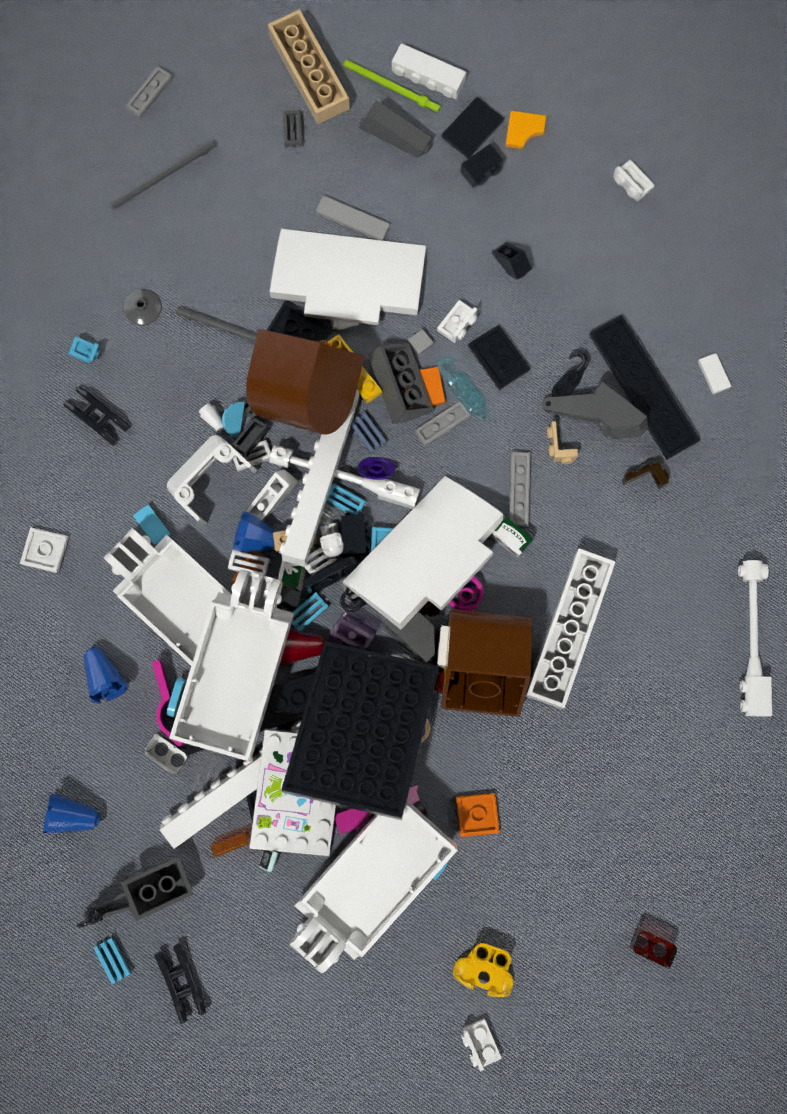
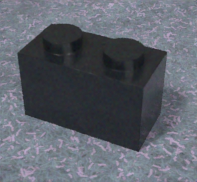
[460,144,503,188]
[341,515,370,557]

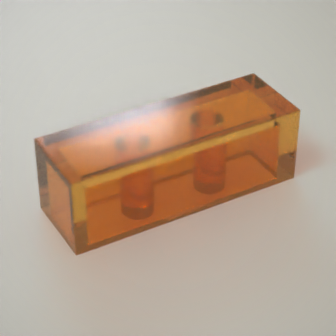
[210,832,250,858]

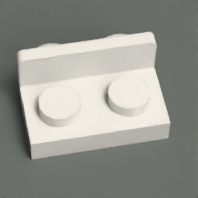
[461,1018,502,1071]

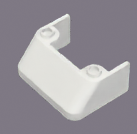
[167,435,257,525]

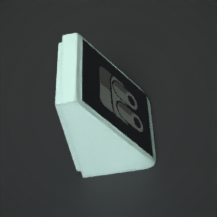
[259,850,279,872]

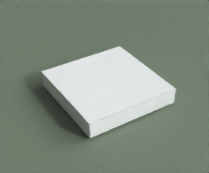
[20,527,69,573]
[437,626,449,669]

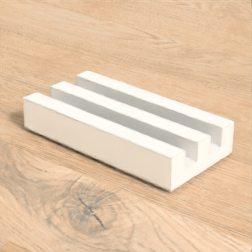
[233,440,271,472]
[304,547,337,575]
[228,550,270,576]

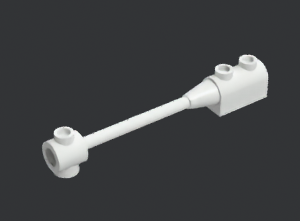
[269,445,420,509]
[738,560,772,717]

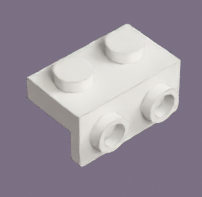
[613,160,655,202]
[437,300,478,343]

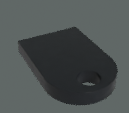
[302,557,359,596]

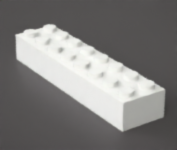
[525,549,615,709]

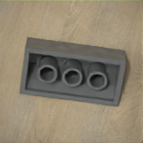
[368,343,434,424]

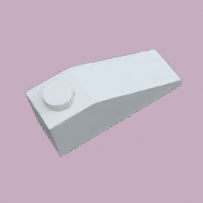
[246,469,298,521]

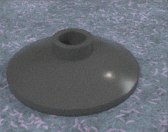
[124,290,161,326]

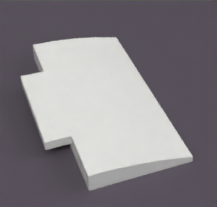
[270,229,426,325]
[343,476,503,630]

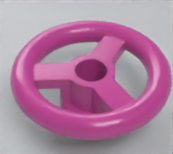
[449,576,484,610]

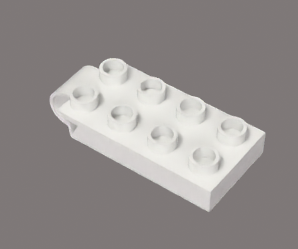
[103,528,232,666]
[169,569,295,761]
[289,800,458,974]

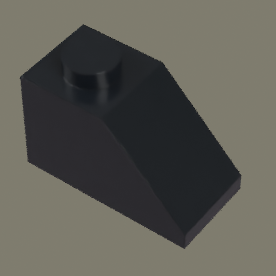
[492,242,532,280]

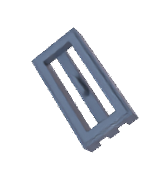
[351,412,386,454]

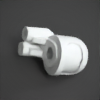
[320,522,343,557]

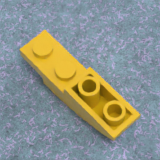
[325,334,382,404]

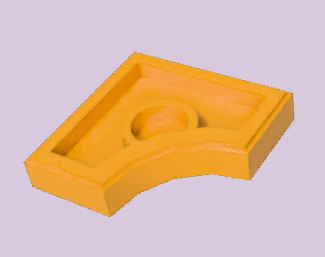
[505,111,546,149]

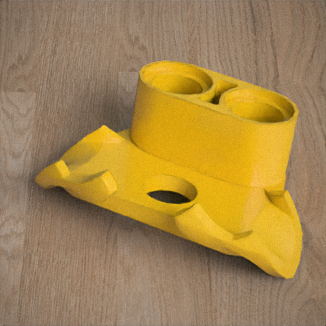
[453,943,514,998]

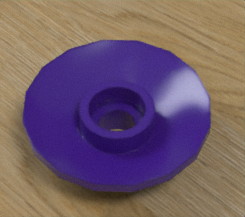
[358,457,395,480]

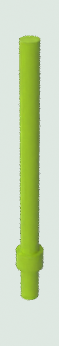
[343,59,441,113]

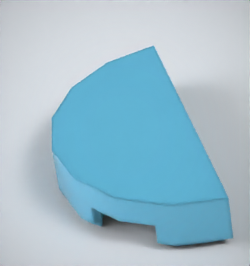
[222,402,245,439]

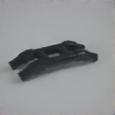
[63,386,130,446]
[154,944,207,1024]

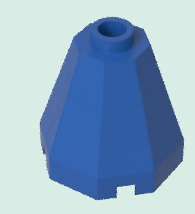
[232,511,277,552]

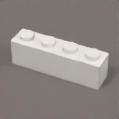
[392,43,466,99]

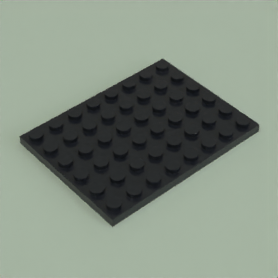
[281,641,439,820]

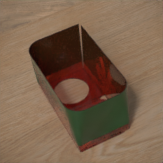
[629,928,677,969]

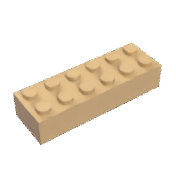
[267,9,349,125]

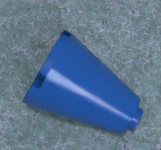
[83,647,128,704]
[43,793,100,834]

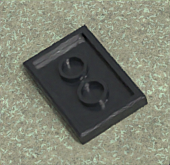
[441,97,504,159]
[267,301,333,344]
[468,325,530,391]

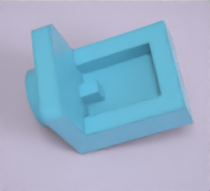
[67,336,100,364]

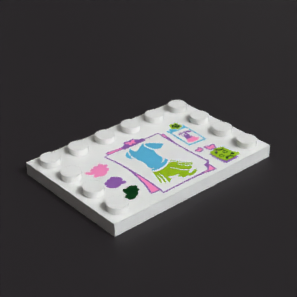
[250,729,336,856]

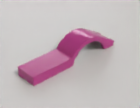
[152,660,185,747]
[334,785,423,834]

